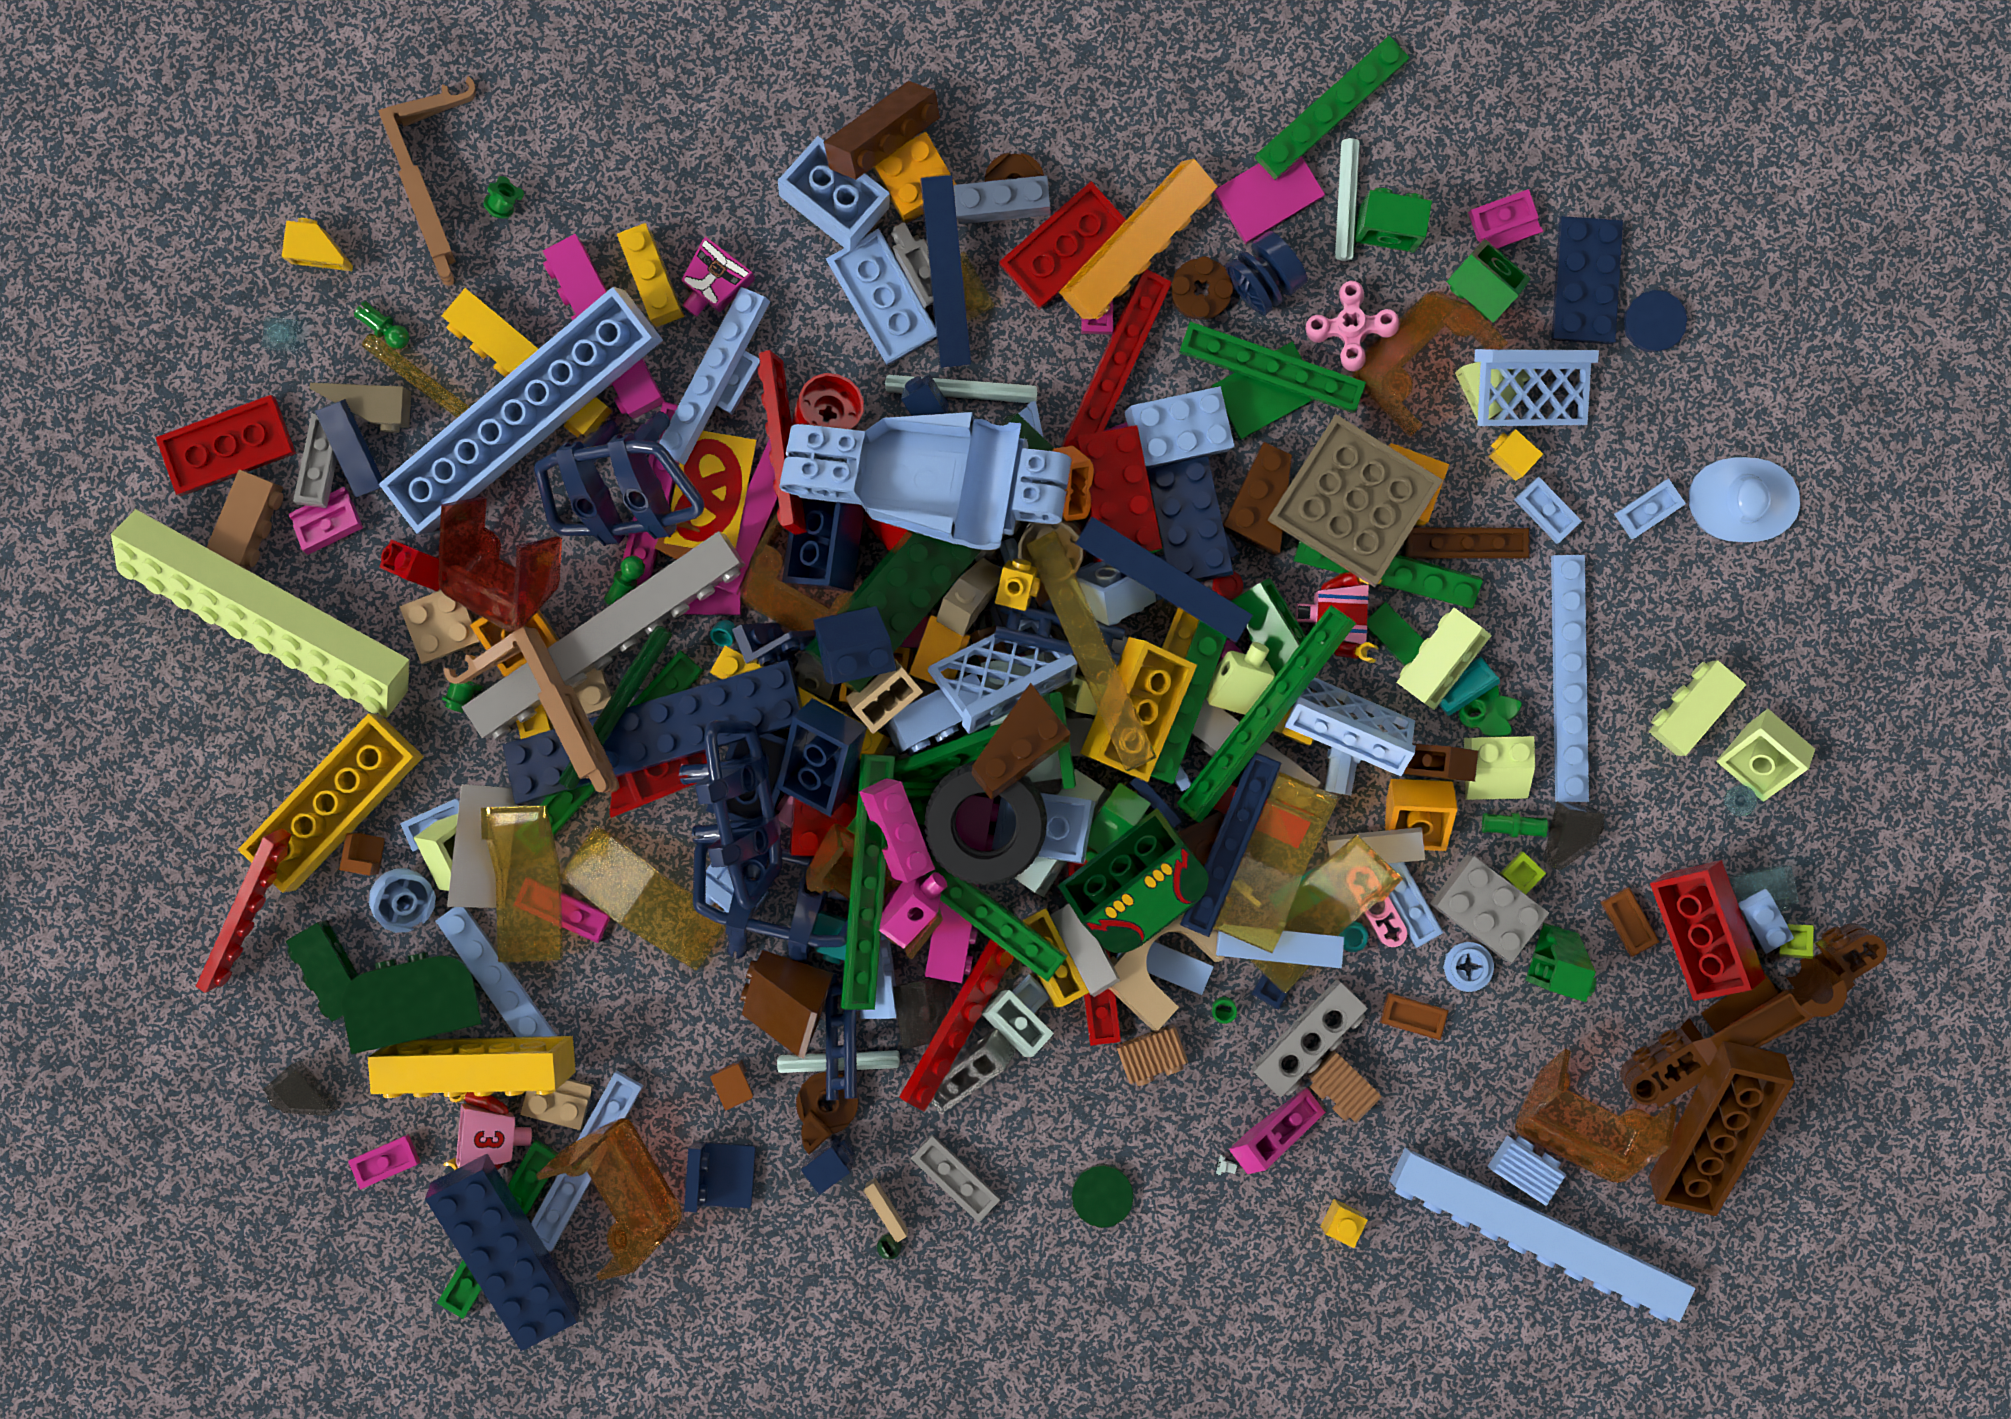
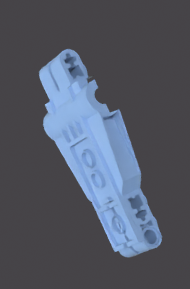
[779,412,1072,550]

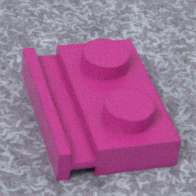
[1468,189,1543,249]
[289,487,363,555]

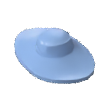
[1689,457,1800,542]

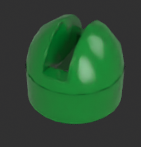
[1212,996,1237,1024]

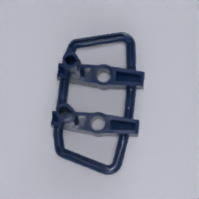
[534,411,704,546]
[679,720,782,910]
[693,843,852,964]

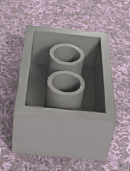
[1429,855,1549,963]

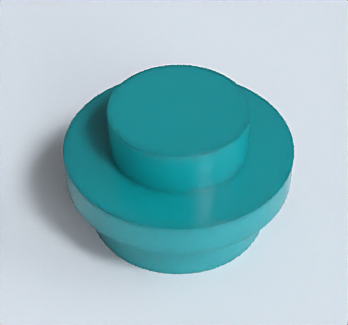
[1337,921,1368,952]

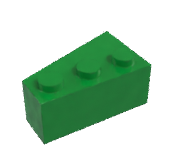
[1525,922,1597,1002]

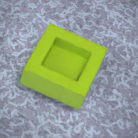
[1499,851,1546,895]
[1780,924,1814,959]

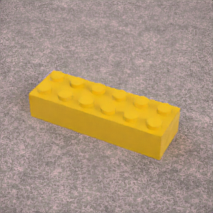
[237,713,424,893]
[368,1036,576,1098]

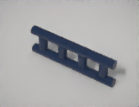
[994,605,1125,666]
[825,971,857,1100]

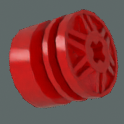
[792,373,864,430]

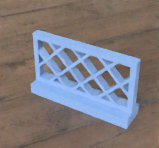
[1474,349,1599,426]
[928,619,1078,734]
[1285,677,1416,776]

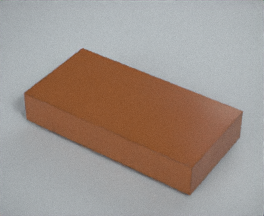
[1600,887,1660,957]
[1379,993,1449,1040]

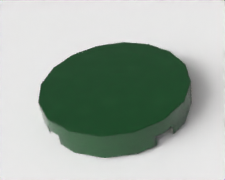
[1071,1163,1134,1228]

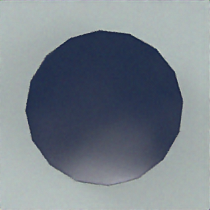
[1624,290,1687,352]

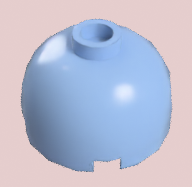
[368,868,436,933]

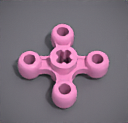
[1305,281,1400,372]

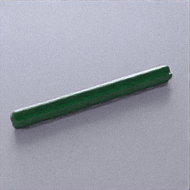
[559,626,672,790]

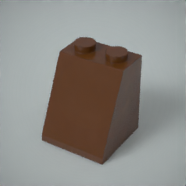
[740,950,834,1059]

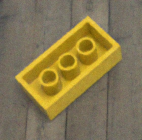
[1080,637,1197,782]

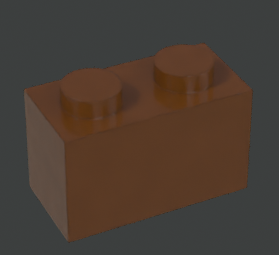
[1403,743,1479,782]

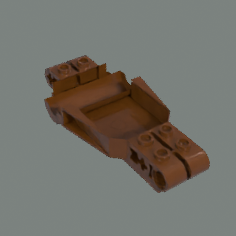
[1620,923,1887,1108]

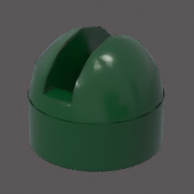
[877,1233,902,1260]

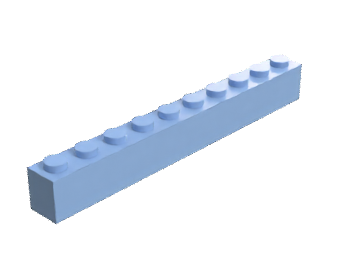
[1389,1147,1696,1323]

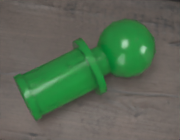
[354,301,410,349]
[604,556,645,606]

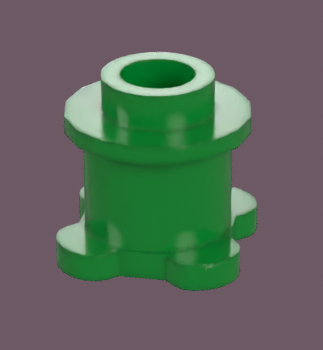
[484,176,524,219]
[442,679,483,713]

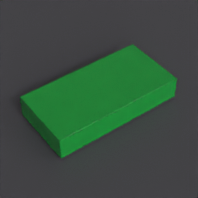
[1367,602,1425,666]

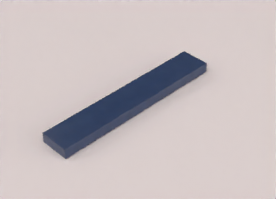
[920,175,971,368]
[1075,517,1253,642]
[1180,752,1282,937]

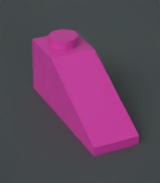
[1229,1088,1326,1174]

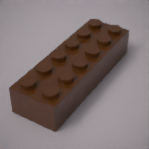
[1649,1041,1795,1216]

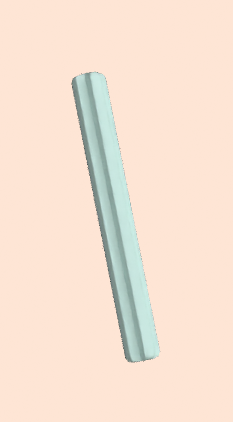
[885,375,1037,403]

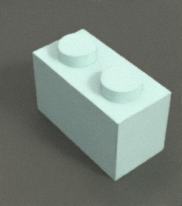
[982,990,1054,1057]

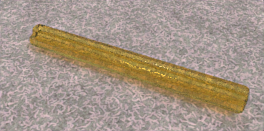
[362,333,470,418]

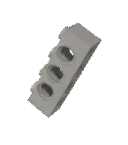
[1250,979,1368,1098]

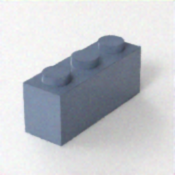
[954,175,1051,225]

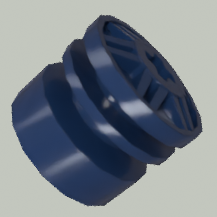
[1225,231,1308,316]

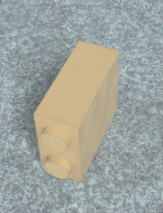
[846,658,923,734]

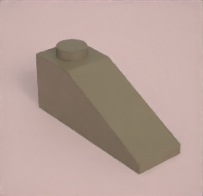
[310,383,411,433]
[936,558,1002,636]

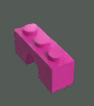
[859,778,935,883]

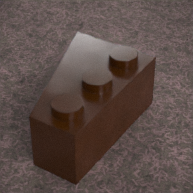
[1223,442,1292,556]
[972,682,1071,800]

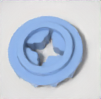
[1443,941,1494,992]

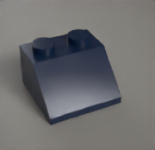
[813,606,897,684]

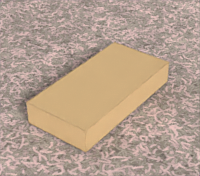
[864,1178,908,1242]

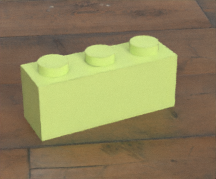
[1396,608,1492,710]
[1649,660,1746,756]

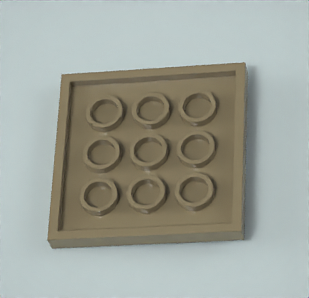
[1267,414,1443,587]

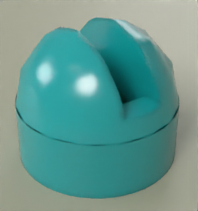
[710,620,736,647]

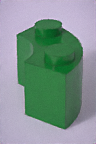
[1085,782,1151,862]

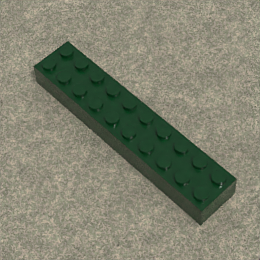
[805,413,1054,693]

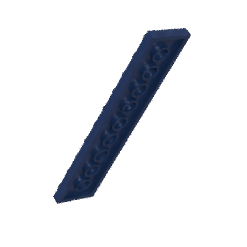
[502,660,803,805]

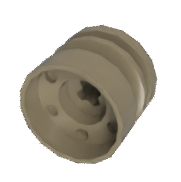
[1018,518,1086,584]

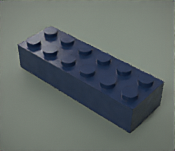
[425,1154,580,1351]

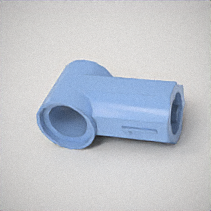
[1324,747,1361,796]

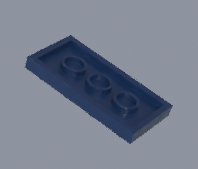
[1551,216,1623,344]
[1147,456,1233,582]

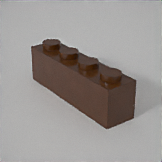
[823,81,940,180]

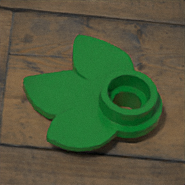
[1459,685,1522,737]

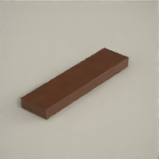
[1404,527,1530,559]

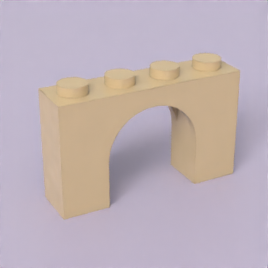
[1109,913,1227,1031]

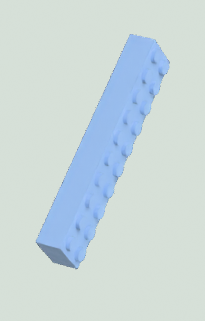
[379,287,663,534]

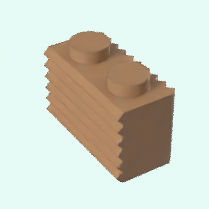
[1115,1024,1188,1086]
[1308,1050,1382,1123]

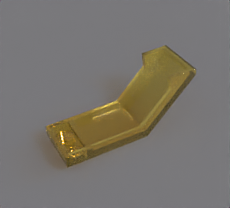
[1214,772,1338,953]
[481,805,563,962]
[560,825,726,971]
[1248,835,1403,993]

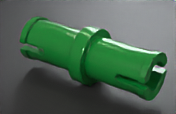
[1481,813,1548,838]

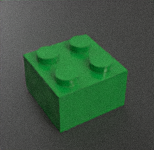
[1354,188,1432,253]
[1446,238,1531,323]

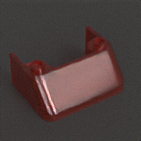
[438,496,562,632]

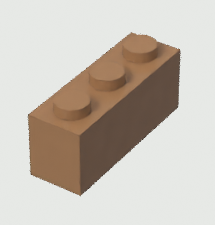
[206,469,284,571]

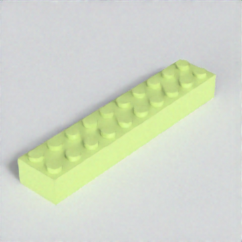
[111,509,409,718]

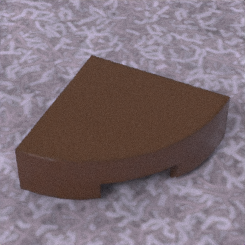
[801,1109,833,1155]

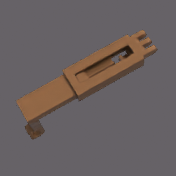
[378,76,476,286]
[444,626,619,792]

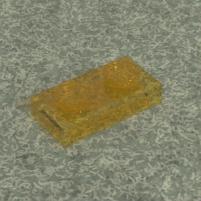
[960,252,995,321]

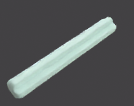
[1335,138,1360,261]
[777,1050,900,1073]

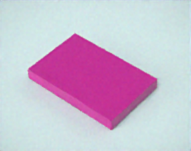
[1214,157,1325,244]

